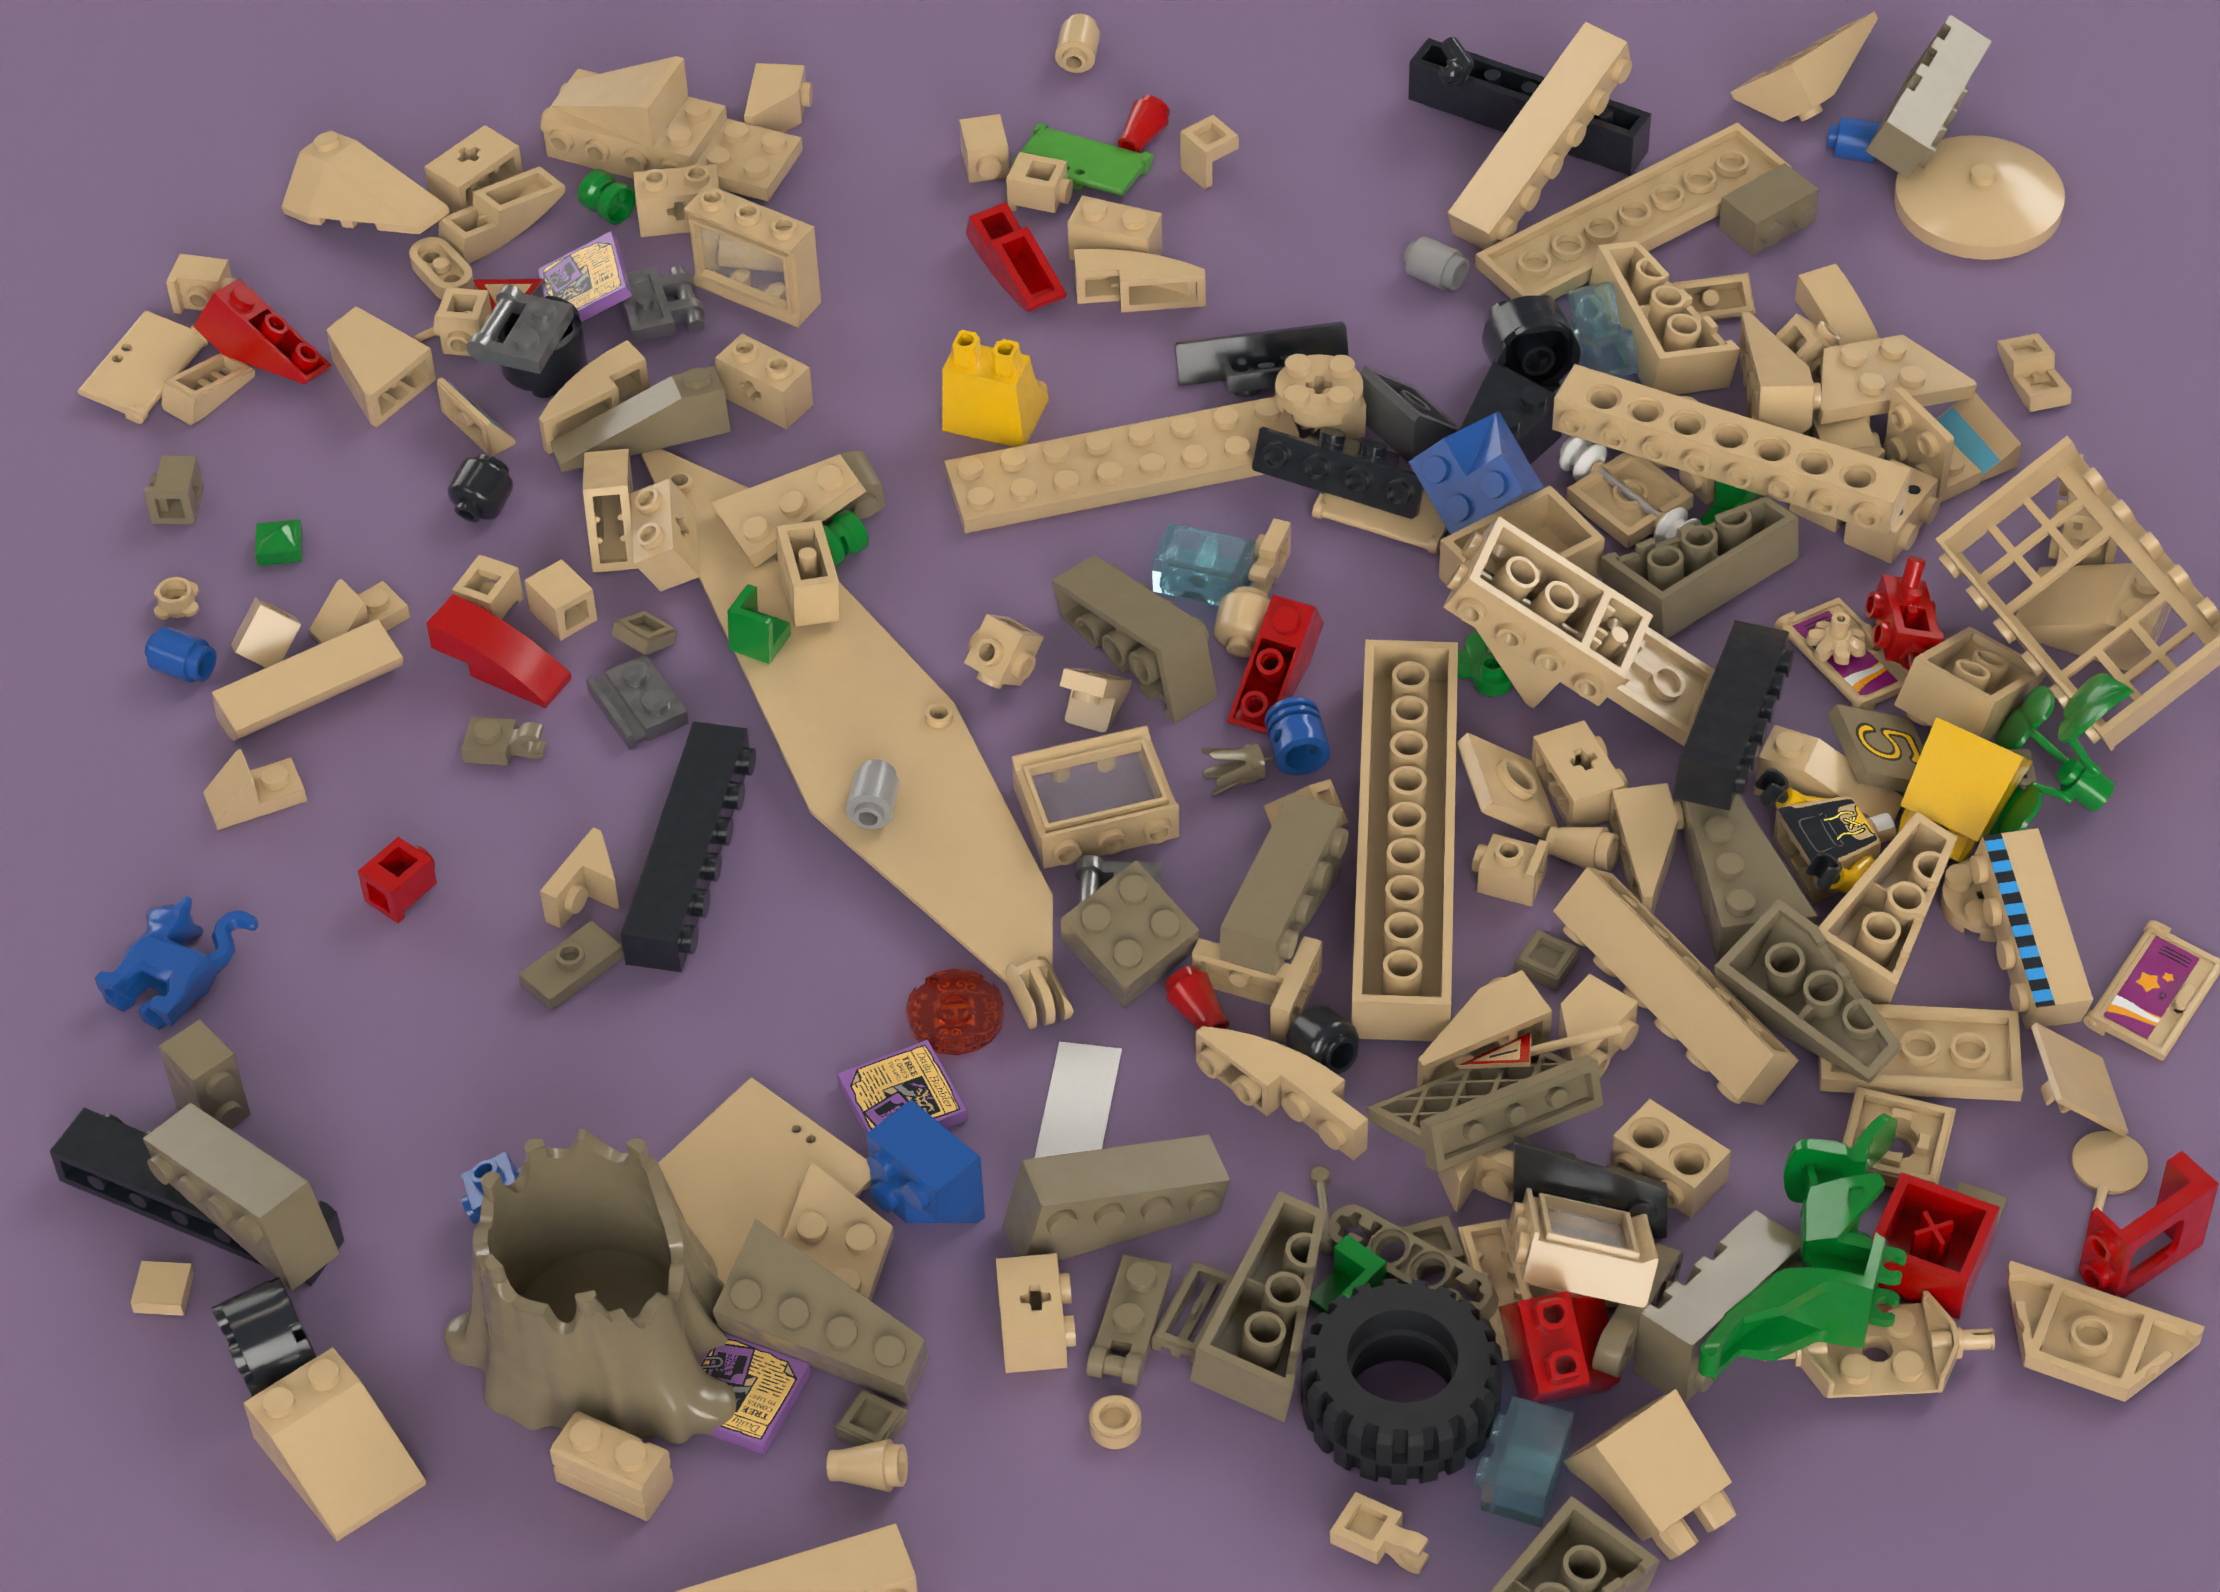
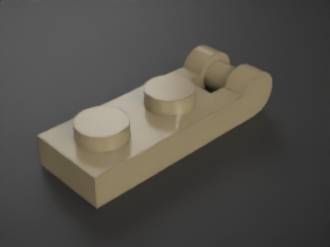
[1087,1254,1173,1386]

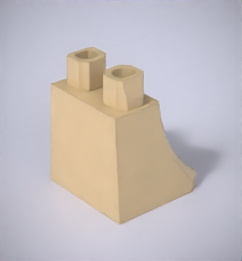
[1563,1389,1737,1560]

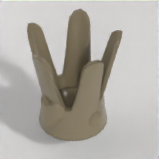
[1201,743,1274,796]

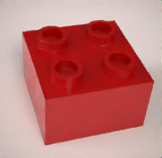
[1871,1172,2000,1320]

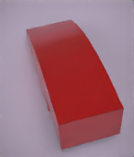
[966,202,1067,312]
[426,594,572,708]

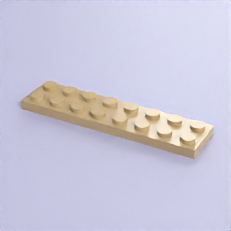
[1475,122,1791,300]
[944,396,1301,533]

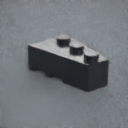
[1459,361,1562,465]

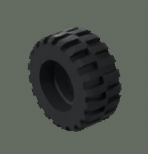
[1301,1278,1503,1485]

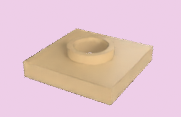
[1457,732,1558,839]
[1843,1086,1956,1188]

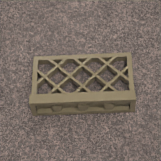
[1367,1043,1603,1173]

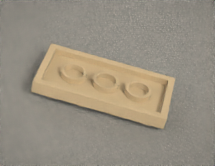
[1819,1004,2023,1101]

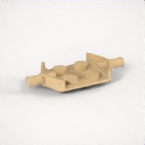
[1763,1291,1995,1398]

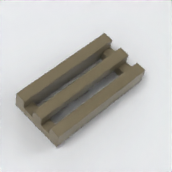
[1151,1261,1234,1363]

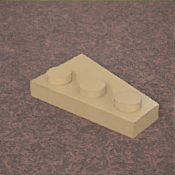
[711,454,866,568]

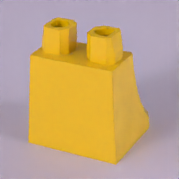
[942,330,1049,447]
[1898,717,2033,862]

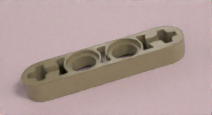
[1328,1204,1499,1321]
[1592,1243,1684,1378]

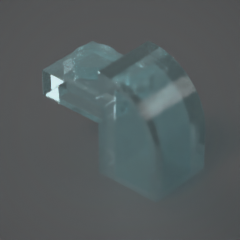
[1567,281,1639,377]

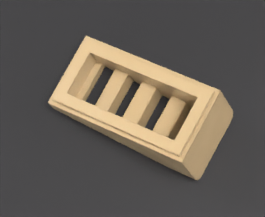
[162,353,255,425]

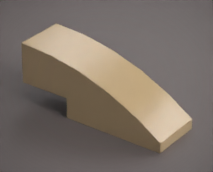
[438,166,565,264]
[1074,249,1206,312]
[1795,263,1879,346]
[539,340,650,455]

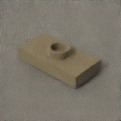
[518,920,624,1011]

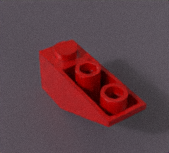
[193,278,332,385]
[1227,595,1324,735]

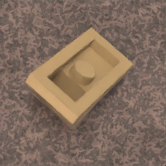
[309,579,411,644]
[1060,668,1132,733]
[203,749,307,830]
[540,827,620,929]
[1437,1147,1513,1212]

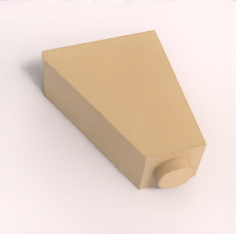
[326,306,436,427]
[583,448,637,573]

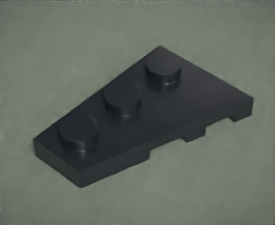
[1512,1135,1668,1238]

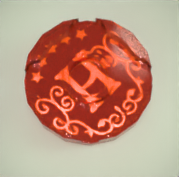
[906,969,1004,1055]

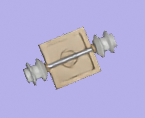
[1559,436,1702,549]

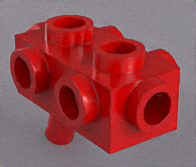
[1865,556,1944,670]

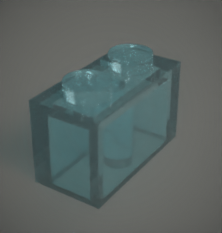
[1152,523,1255,606]
[1474,1396,1574,1528]

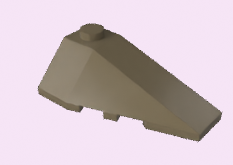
[551,366,731,472]
[1715,898,1901,1084]

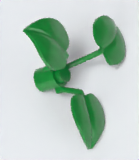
[1988,673,2134,835]

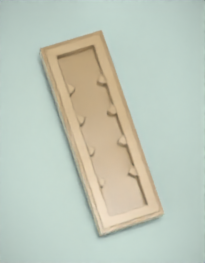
[1458,1219,1532,1361]

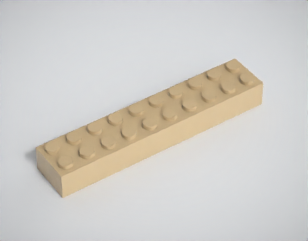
[1351,639,1458,1041]

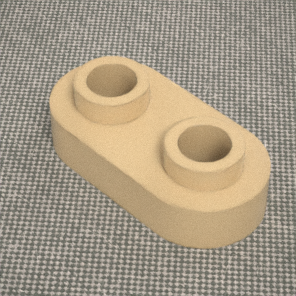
[409,237,474,299]

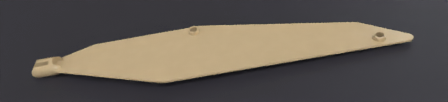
[642,449,1074,1029]

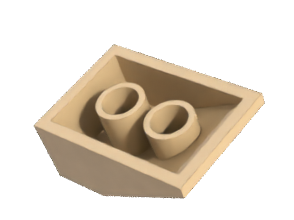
[2016,563,2171,671]
[1894,626,2046,741]
[243,1347,426,1542]

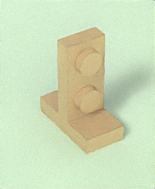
[1192,936,1322,1042]

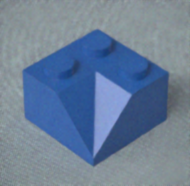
[1409,412,1544,534]
[866,1099,985,1223]

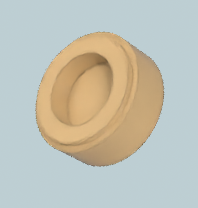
[1089,1395,1142,1449]

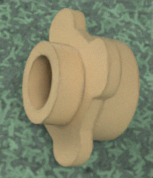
[154,577,199,620]

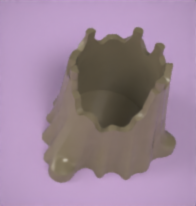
[444,1129,736,1444]

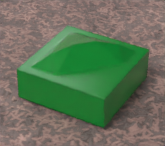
[255,519,303,566]

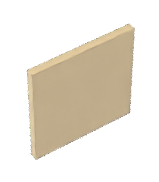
[2031,1022,2129,1137]

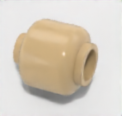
[1214,586,1270,658]

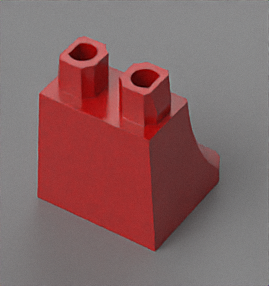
[1498,1291,1621,1409]

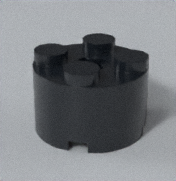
[496,295,588,398]
[1482,295,1581,392]
[211,1277,317,1397]

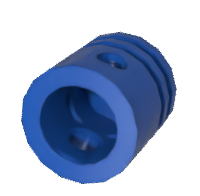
[1265,697,1330,776]

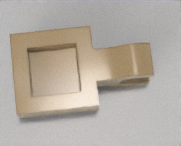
[1330,1492,1429,1574]

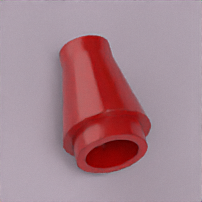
[1118,95,1170,153]
[1164,965,1229,1029]

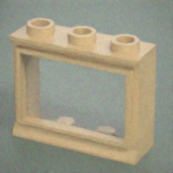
[683,184,821,328]
[1012,725,1180,869]
[1508,1188,1659,1308]

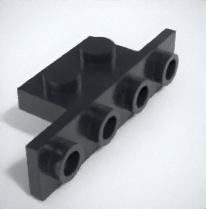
[1175,322,1349,397]
[1252,427,1424,519]

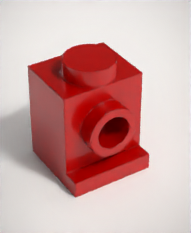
[358,836,437,924]

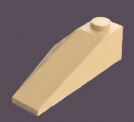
[1730,11,1878,122]
[281,130,450,234]
[1739,312,1821,434]

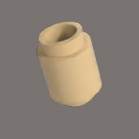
[1055,14,1100,73]

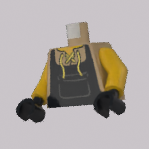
[1755,768,1896,903]

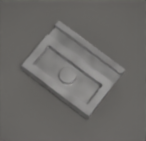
[586,655,689,750]

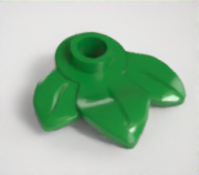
[1458,630,1512,697]

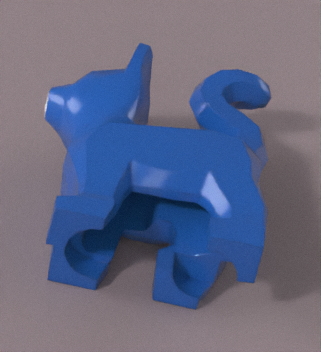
[95,896,259,1030]

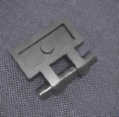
[621,265,705,343]

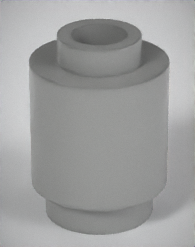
[1403,236,1469,291]
[846,759,899,829]

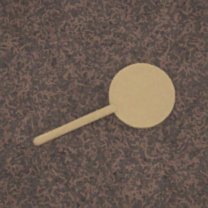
[2071,1131,2148,1259]

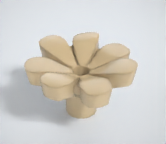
[1806,613,1866,665]

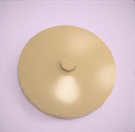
[1894,135,2065,260]

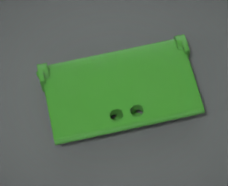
[1012,123,1154,197]

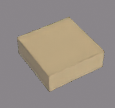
[130,1261,195,1316]

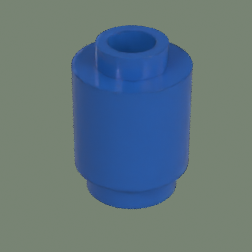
[1826,116,1880,163]
[145,626,217,683]

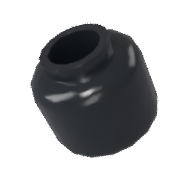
[448,454,513,522]
[1286,1005,1359,1075]

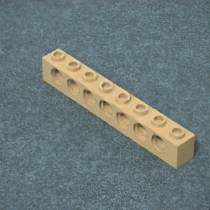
[1552,364,1912,535]

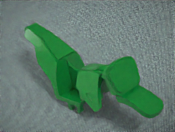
[1698,1113,1907,1380]

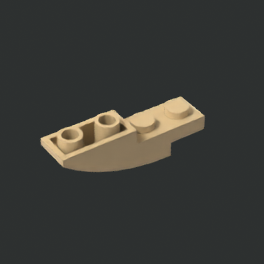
[1196,1026,1368,1161]

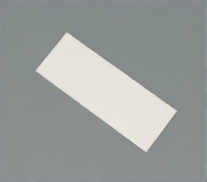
[1034,1041,1122,1158]

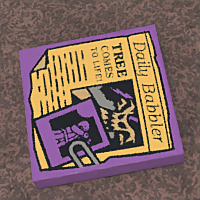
[538,231,633,322]
[837,1040,968,1135]
[701,1334,811,1455]

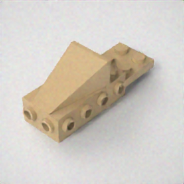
[540,56,803,201]
[1443,516,1715,746]

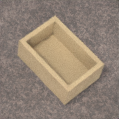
[1439,485,1605,584]

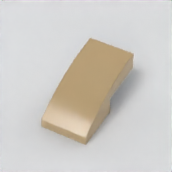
[1997,333,2072,412]

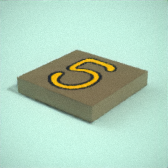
[1828,704,1924,792]

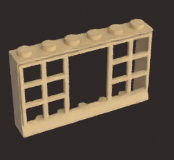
[1935,436,2220,751]

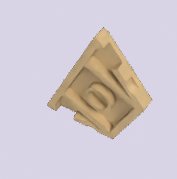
[1817,335,1977,425]
[783,1163,894,1301]
[2006,1261,2205,1402]

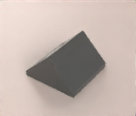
[1360,367,1460,463]

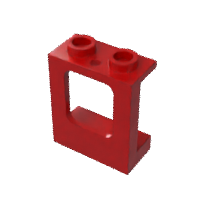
[2077,1151,2219,1299]

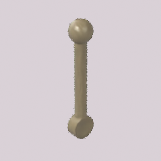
[1310,1166,1336,1255]

